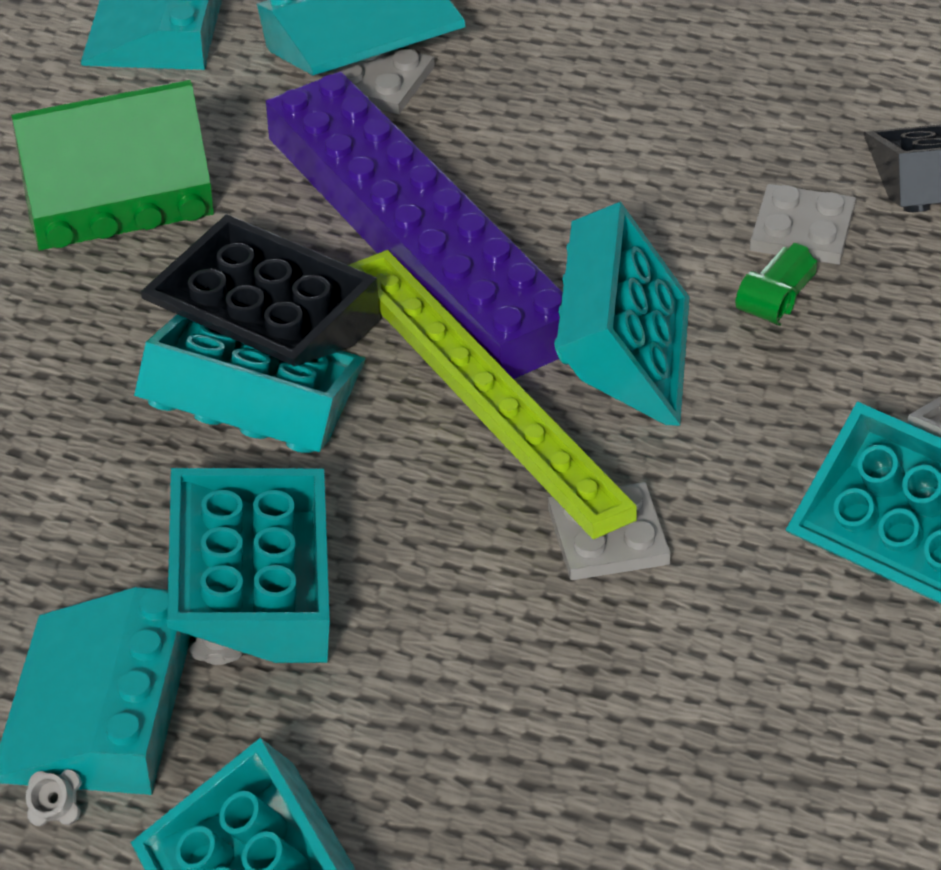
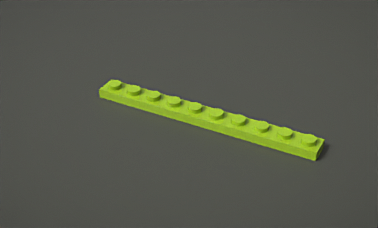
[348,250,637,540]

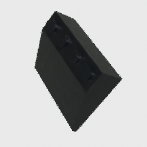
[864,124,941,212]
[141,214,380,367]

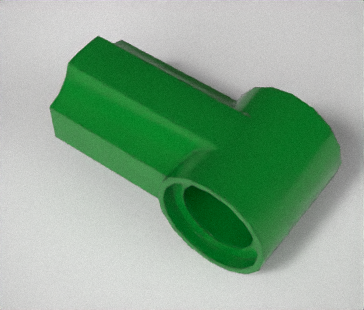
[735,242,817,326]

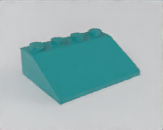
[81,0,222,70]
[257,0,466,75]
[554,201,690,426]
[134,314,366,453]
[786,401,941,604]
[167,468,330,663]
[0,587,191,795]
[131,738,356,870]

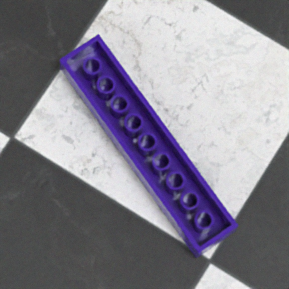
[266,71,563,379]

